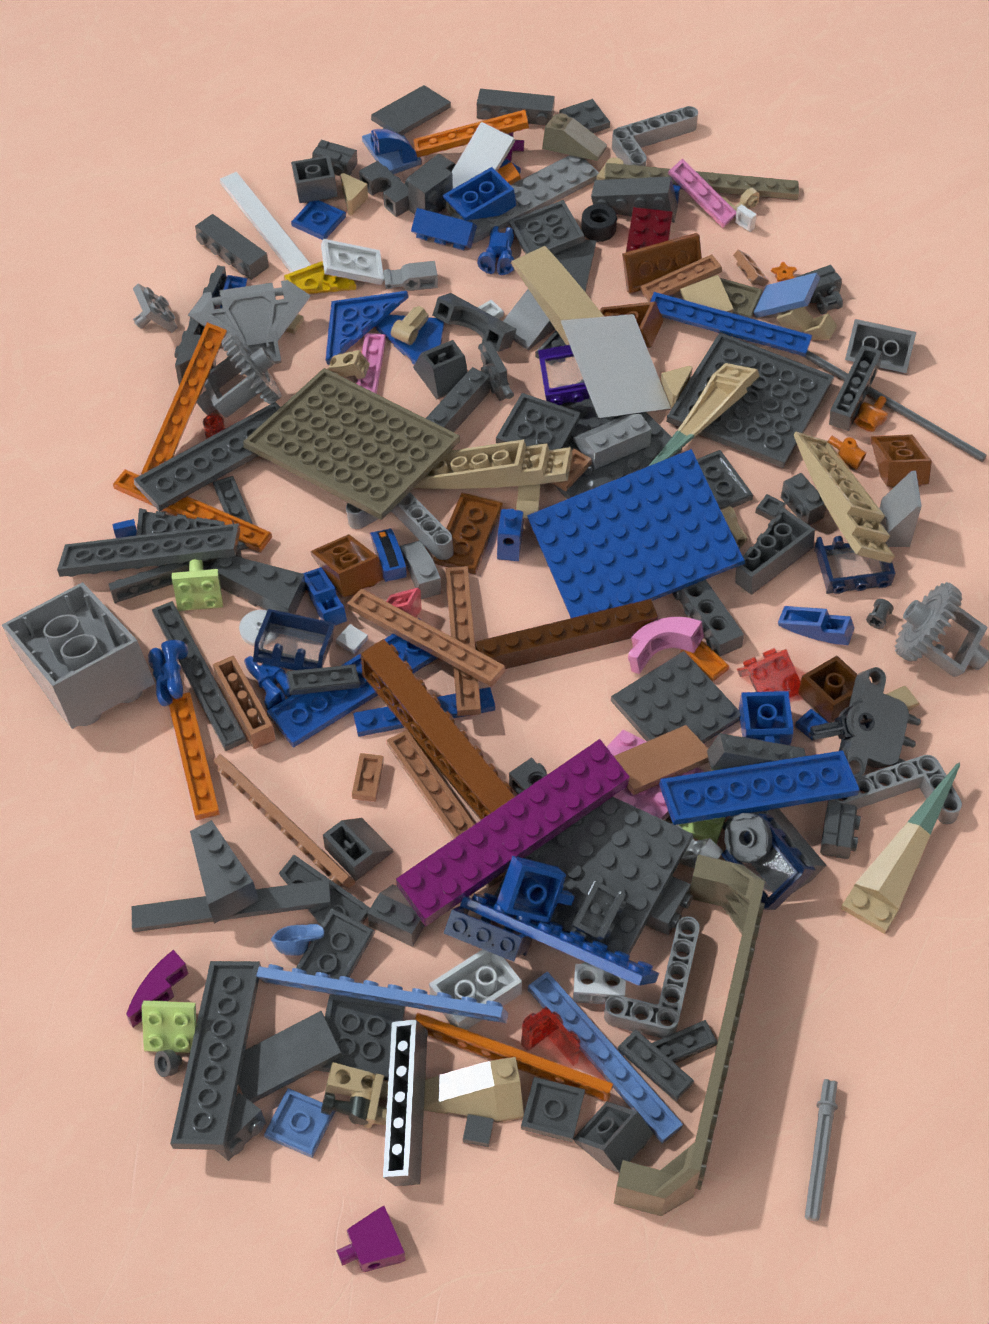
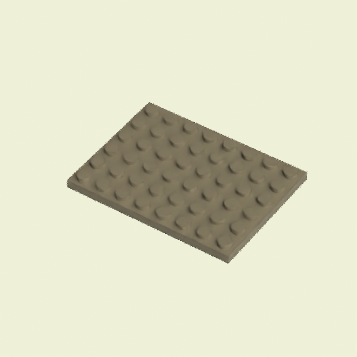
[243,368,460,520]

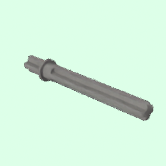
[805,1079,838,1222]

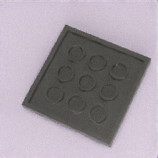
[611,651,740,744]

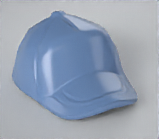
[271,924,324,956]

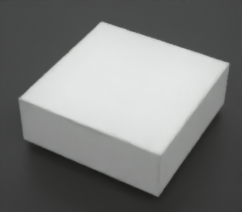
[735,204,757,232]
[478,300,504,319]
[336,624,368,654]

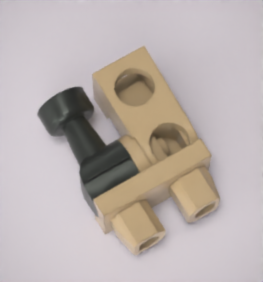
[321,1062,388,1129]

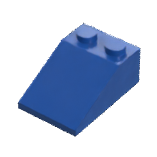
[443,167,516,221]

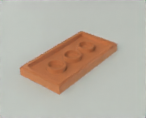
[614,725,709,795]

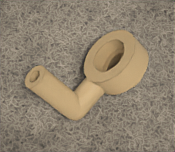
[722,188,759,212]

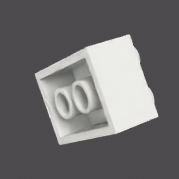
[429,944,522,1030]

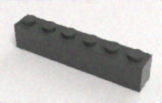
[383,1019,428,1186]

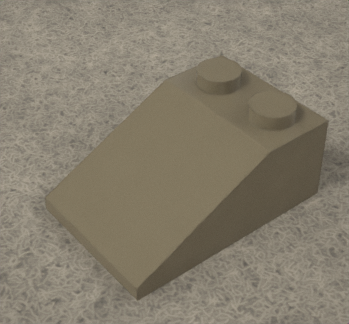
[542,113,607,161]

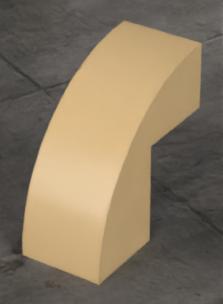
[776,307,838,341]
[516,484,540,518]

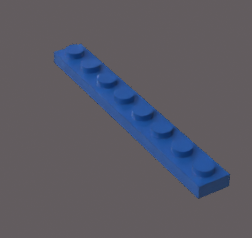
[650,292,812,357]

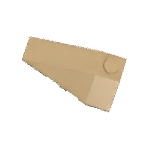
[424,1057,524,1122]

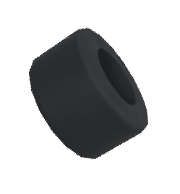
[581,204,617,242]

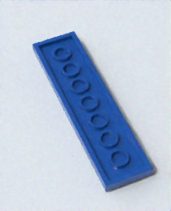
[267,618,438,748]
[659,750,860,825]
[460,893,659,986]

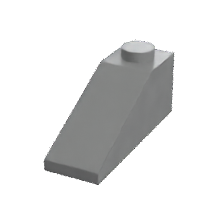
[399,540,441,599]

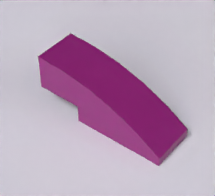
[126,949,189,1028]

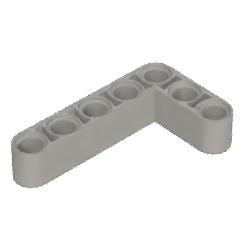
[612,106,698,166]
[346,492,454,560]
[828,755,962,824]
[604,916,700,1038]

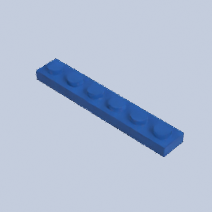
[353,687,495,737]

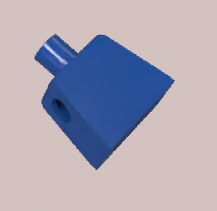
[497,509,524,561]

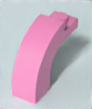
[628,617,704,674]

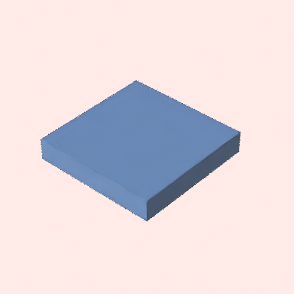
[264,1088,336,1158]

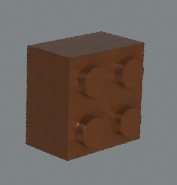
[798,655,858,723]

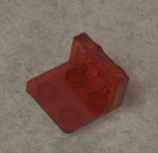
[737,647,801,698]
[521,1006,580,1066]

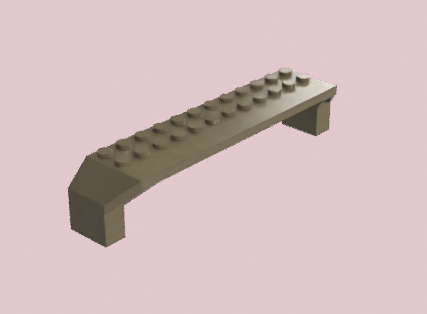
[614,854,765,1216]

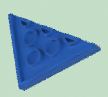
[325,291,409,365]
[375,314,444,365]

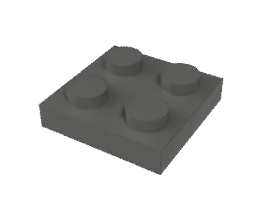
[559,99,610,133]
[521,1077,585,1142]

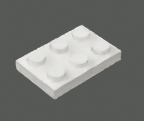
[321,239,384,285]

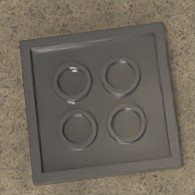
[509,200,585,255]
[496,393,581,450]
[316,994,406,1081]

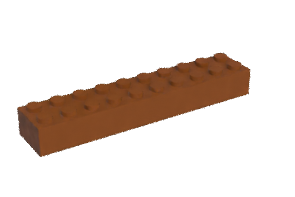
[361,639,515,820]

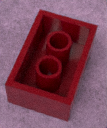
[626,207,673,252]

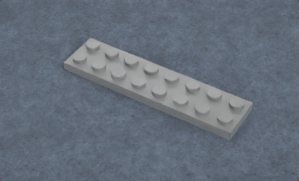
[451,155,599,244]

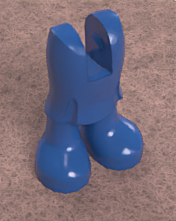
[477,226,515,275]
[148,640,188,707]
[244,649,292,710]

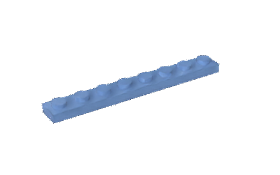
[528,971,683,1144]

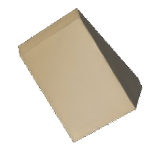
[341,173,368,215]
[661,366,693,408]

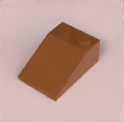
[600,301,664,348]
[871,434,932,488]
[310,534,384,597]

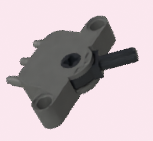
[809,667,921,778]

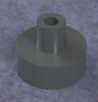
[154,1049,182,1077]

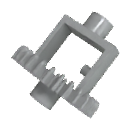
[197,332,282,418]
[895,582,989,677]

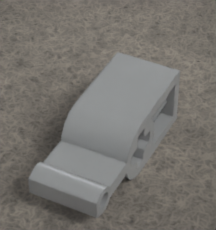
[383,261,438,291]

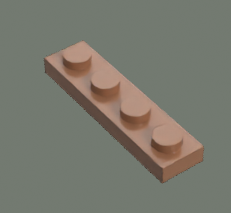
[640,254,722,302]

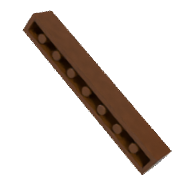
[475,599,658,669]

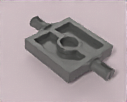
[478,341,514,401]

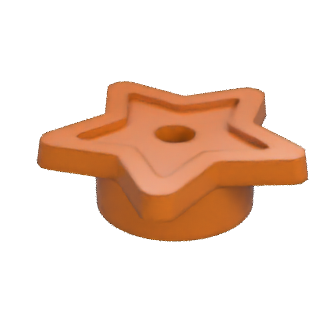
[771,262,797,282]

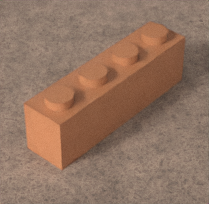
[212,655,275,749]

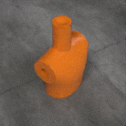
[855,396,888,432]
[827,435,867,469]

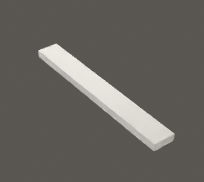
[220,171,311,273]

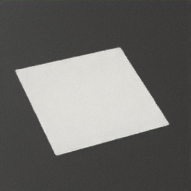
[561,314,671,418]

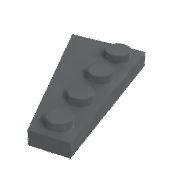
[136,508,225,536]
[279,855,370,925]

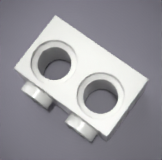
[573,962,626,1005]

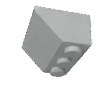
[845,319,917,373]
[573,414,652,470]

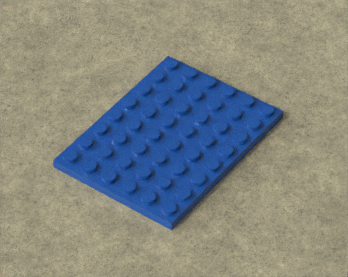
[527,449,745,618]

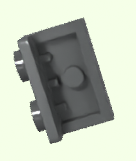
[571,881,626,941]

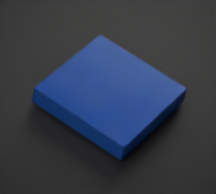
[291,200,346,240]

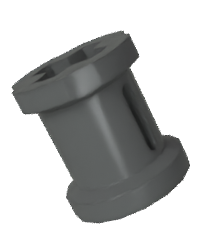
[816,291,843,315]
[866,599,894,629]

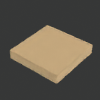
[680,275,734,313]

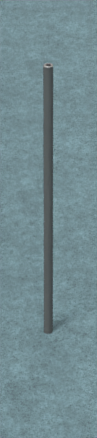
[802,350,987,462]

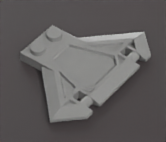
[188,280,311,364]

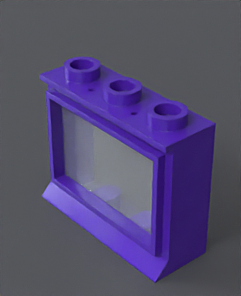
[538,345,590,406]

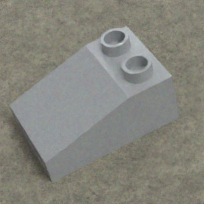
[2,582,155,729]

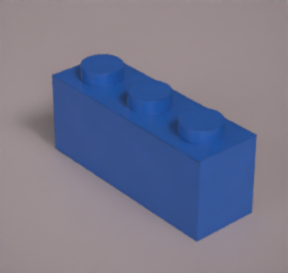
[411,208,477,251]

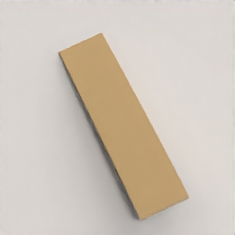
[511,246,604,345]
[794,432,895,563]
[414,440,573,489]

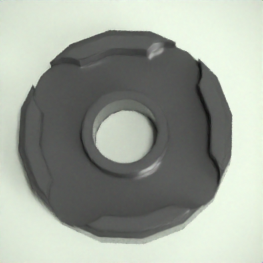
[724,813,772,863]

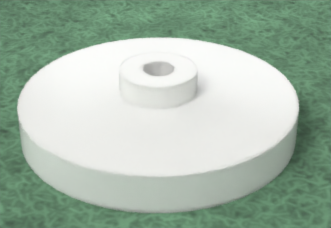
[239,610,279,646]

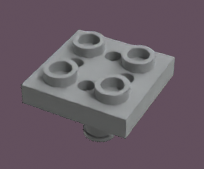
[133,283,178,333]

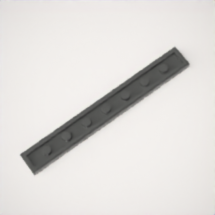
[152,601,247,751]
[131,879,332,932]

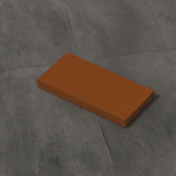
[622,233,702,294]
[433,492,503,575]

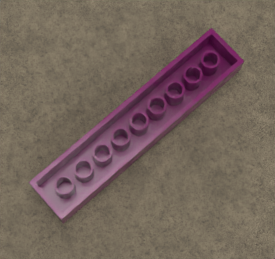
[396,739,630,926]

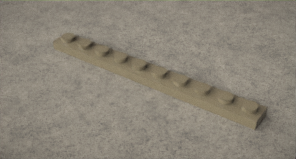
[605,163,799,200]

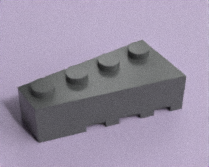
[591,177,678,223]
[735,507,815,595]
[212,556,306,614]
[190,820,259,924]

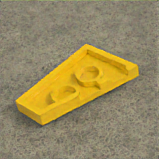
[284,261,356,294]

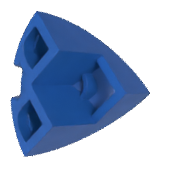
[370,129,418,164]

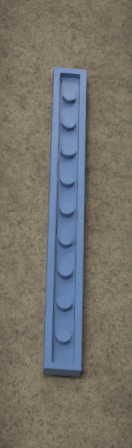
[257,964,509,1024]

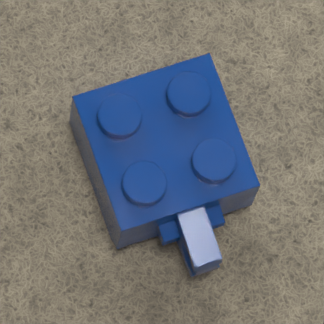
[738,691,793,746]
[497,856,575,923]

